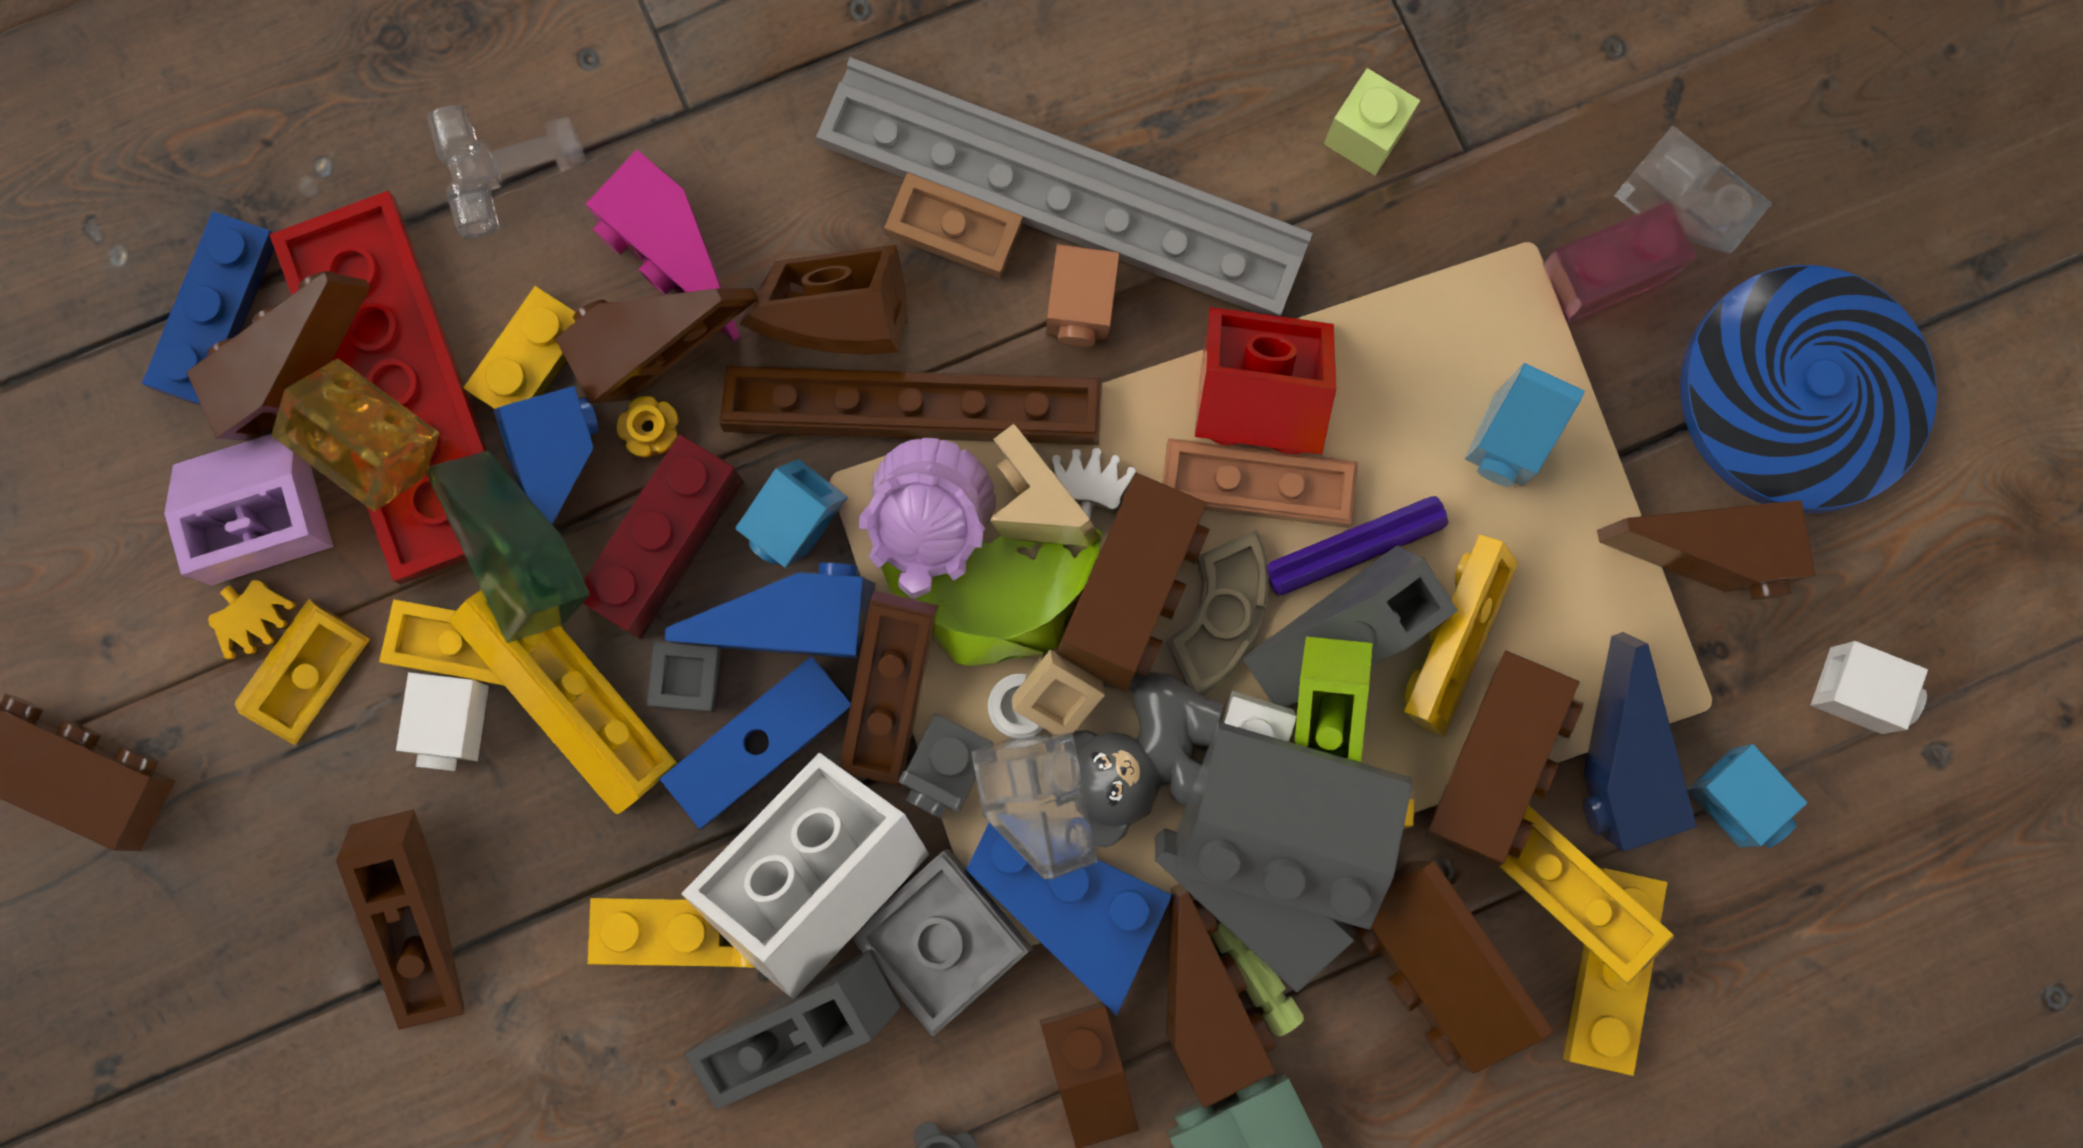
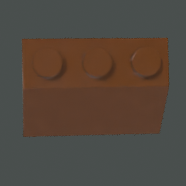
[1351,860,1554,1074]

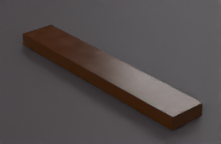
[719,366,1102,445]

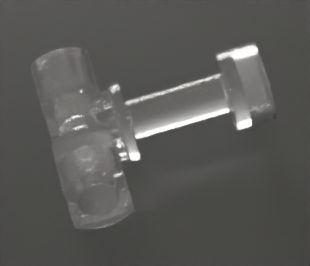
[426,105,586,239]

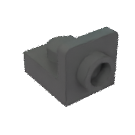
[898,713,994,818]

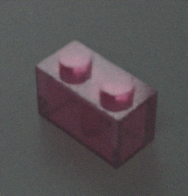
[1543,201,1697,324]

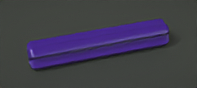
[1267,496,1449,595]

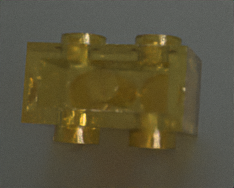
[272,359,440,511]

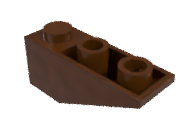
[187,271,370,441]
[1166,884,1276,1108]

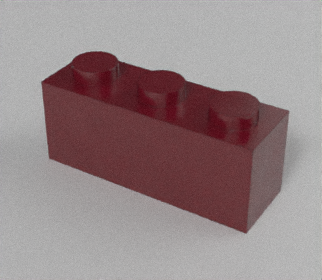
[573,434,744,640]

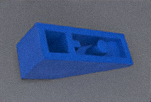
[664,563,876,659]

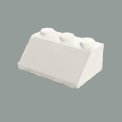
[681,752,930,1000]

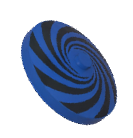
[1680,265,1937,514]

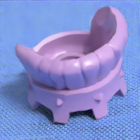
[859,438,996,599]

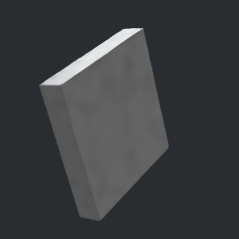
[851,849,1033,1037]

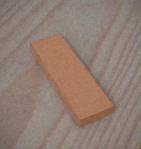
[1162,438,1358,528]

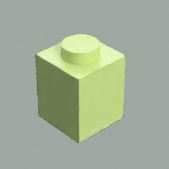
[1324,68,1421,176]

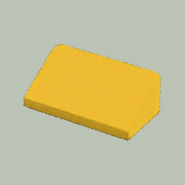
[234,599,370,746]

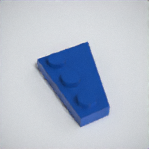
[966,810,1172,1016]

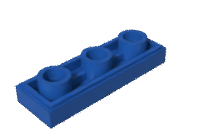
[660,656,851,830]

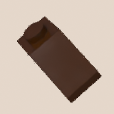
[1040,1002,1139,1148]

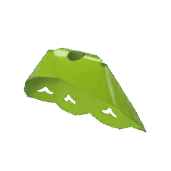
[881,528,1102,667]

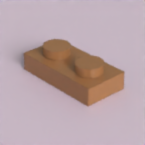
[884,172,1023,279]

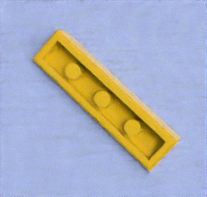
[450,569,678,814]

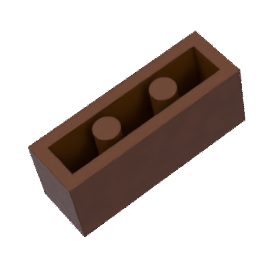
[1057,472,1210,692]
[1425,650,1584,868]
[0,694,175,851]

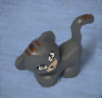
[1059,672,1223,848]

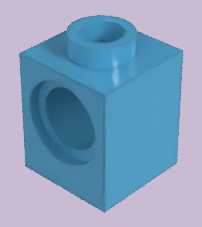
[735,459,848,568]
[1687,744,1807,848]

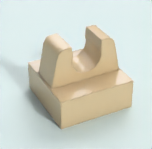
[1012,650,1105,741]

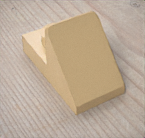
[990,424,1100,546]

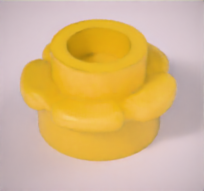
[617,396,679,458]

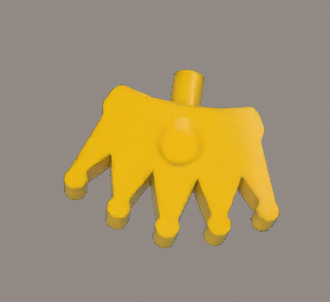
[208,580,296,660]

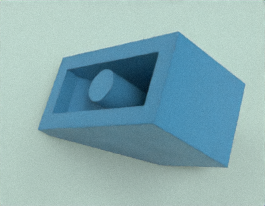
[1465,363,1585,487]

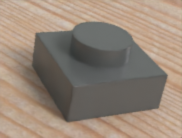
[647,641,721,713]

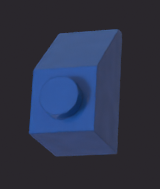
[493,386,599,532]

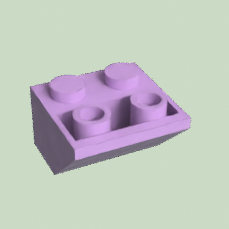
[164,426,334,586]

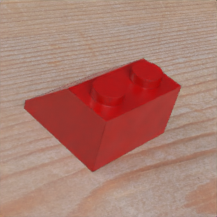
[1195,307,1337,455]

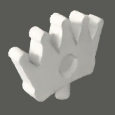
[1052,448,1136,520]

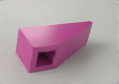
[586,150,740,341]

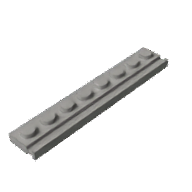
[816,57,1313,316]

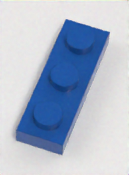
[142,211,274,406]

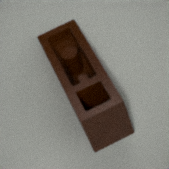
[555,288,759,404]
[1597,500,1816,600]
[336,809,465,1030]

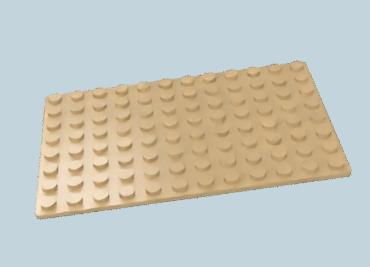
[830,242,1712,946]

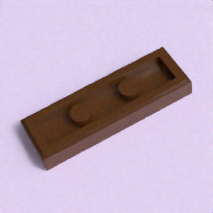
[839,591,939,787]

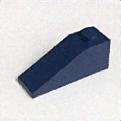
[1583,632,1697,852]

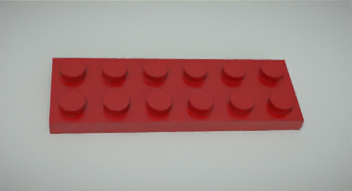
[269,190,520,585]

